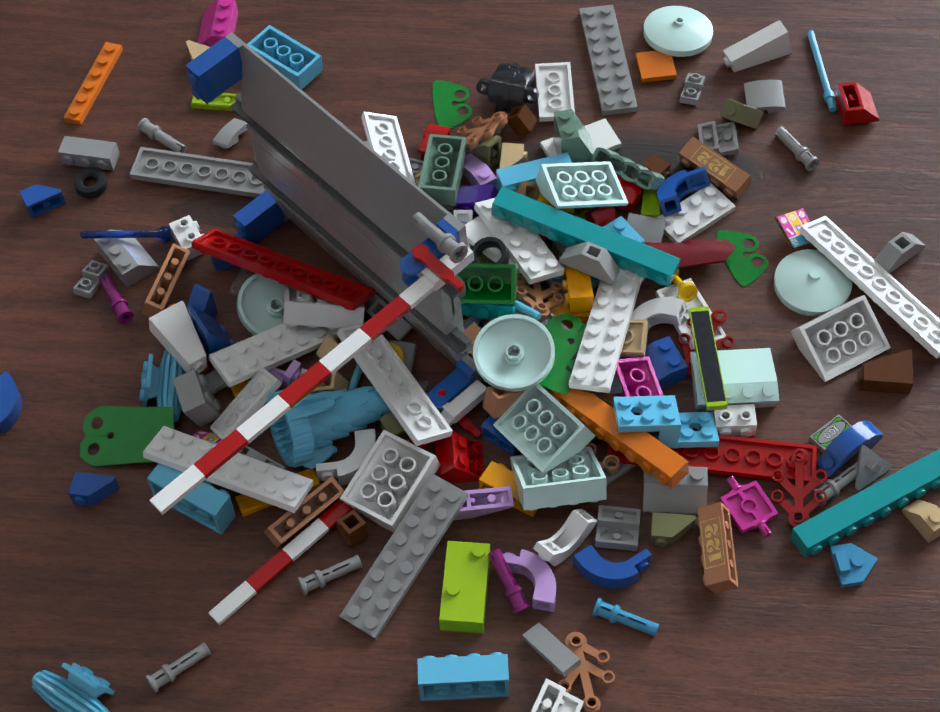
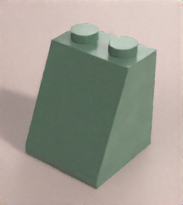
[553,109,594,163]

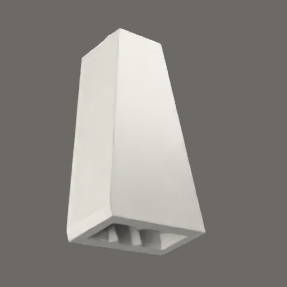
[723,20,792,72]
[149,301,207,373]

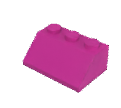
[197,0,238,47]
[615,356,664,416]

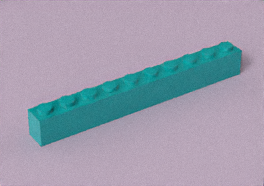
[491,187,680,287]
[790,449,940,557]

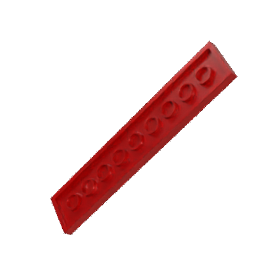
[192,229,375,311]
[607,431,817,484]

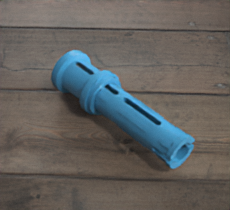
[592,598,659,637]

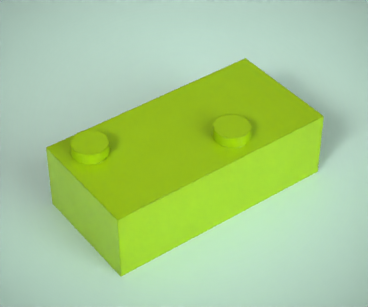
[439,541,491,634]

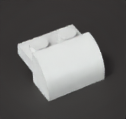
[531,678,584,712]

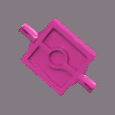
[720,476,779,538]

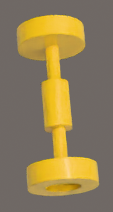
[672,268,698,302]

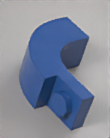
[657,167,710,217]
[0,371,22,434]
[816,420,884,478]
[573,545,651,588]

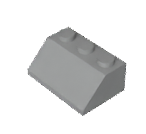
[94,229,159,288]
[643,466,708,516]

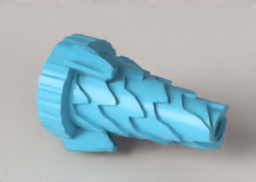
[267,386,392,469]

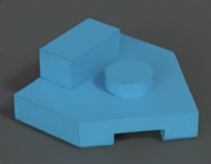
[829,543,878,588]

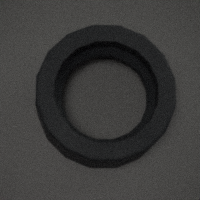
[472,237,510,264]

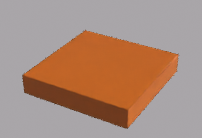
[635,51,677,83]

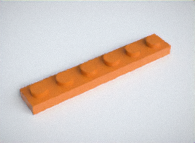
[63,42,123,125]

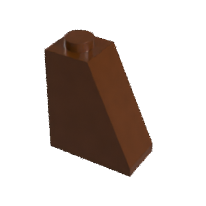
[857,350,913,394]

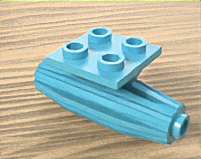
[139,349,186,422]
[32,662,115,712]

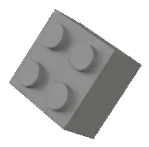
[173,369,221,427]

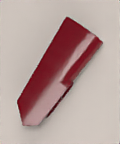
[645,239,736,268]

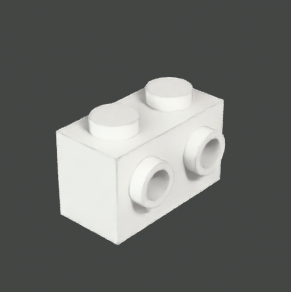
[169,215,204,261]
[712,404,757,437]

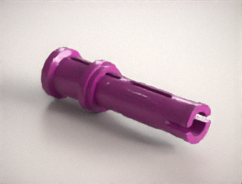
[99,274,134,324]
[488,548,531,614]

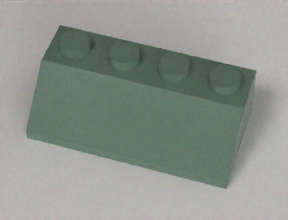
[418,134,467,206]

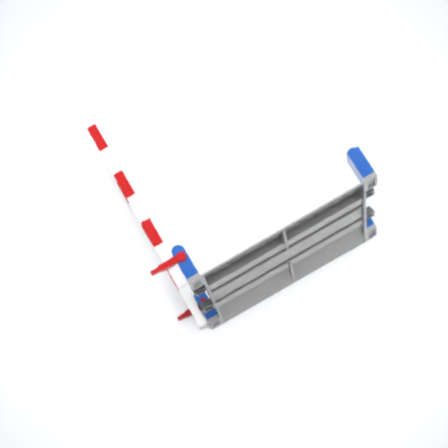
[150,32,486,626]

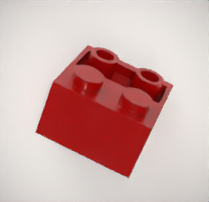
[835,82,879,125]
[435,432,484,483]

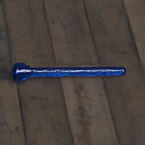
[80,226,171,241]

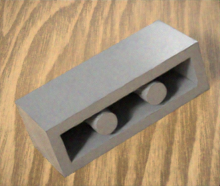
[58,136,120,171]

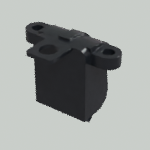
[476,63,539,113]

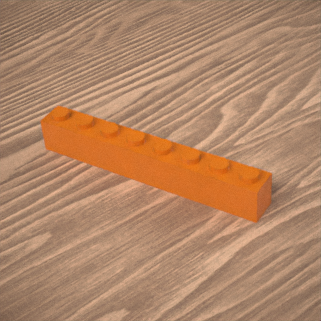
[548,388,689,489]

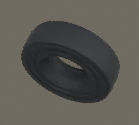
[74,168,107,198]

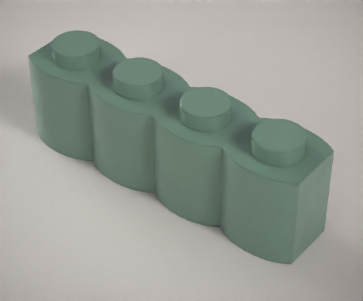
[591,147,665,192]

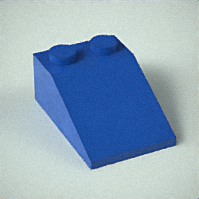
[188,305,235,357]
[630,336,688,389]

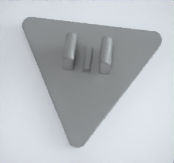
[855,445,892,490]

